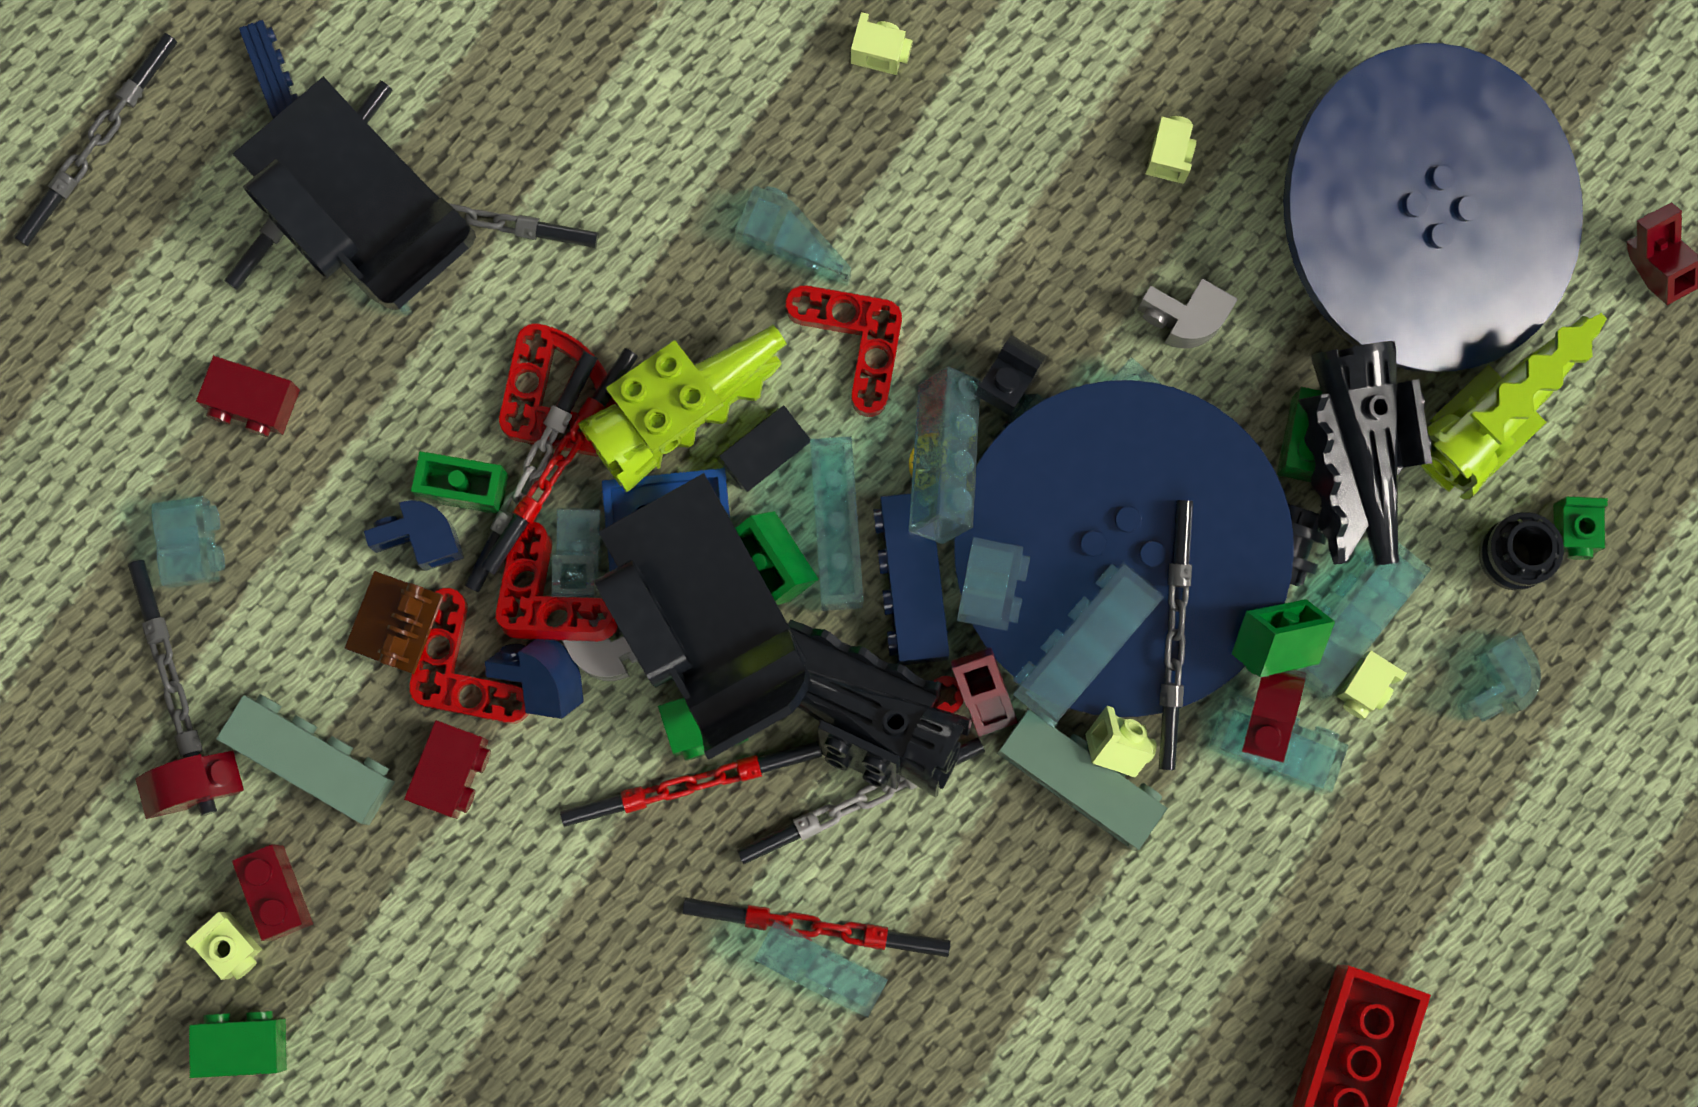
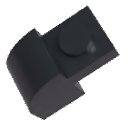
[975,335,1047,416]

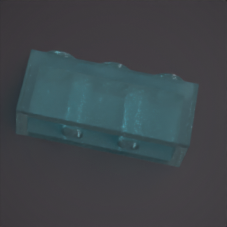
[1206,695,1349,794]

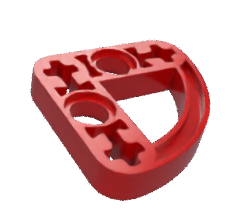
[499,324,618,457]

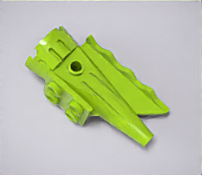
[1420,313,1607,500]
[578,324,787,493]

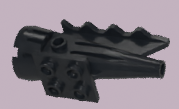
[1298,341,1432,566]
[788,619,972,797]

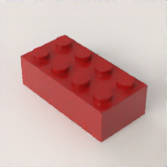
[1292,964,1431,1107]

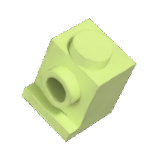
[851,12,913,75]
[1145,116,1197,184]
[1336,650,1407,720]
[1085,706,1157,777]
[186,912,262,980]

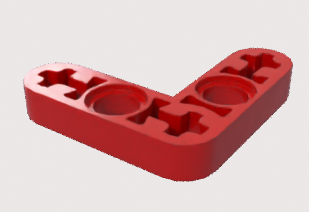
[786,285,902,417]
[496,521,618,642]
[410,588,529,724]

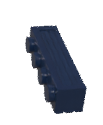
[239,20,299,119]

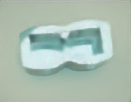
[152,496,225,589]
[957,536,1030,631]

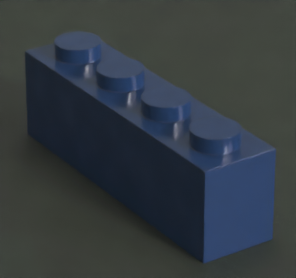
[873,491,950,665]

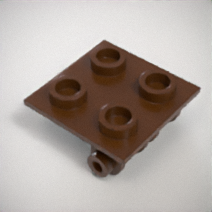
[344,571,444,674]

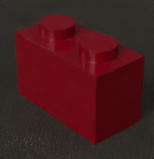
[196,355,300,437]
[404,720,491,819]
[232,844,313,941]

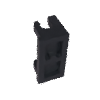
[716,405,812,492]

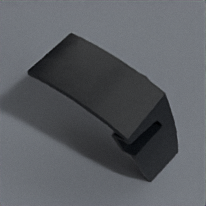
[233,76,476,310]
[594,473,810,760]

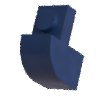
[364,500,464,571]
[485,639,584,719]

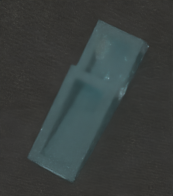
[754,920,888,1017]

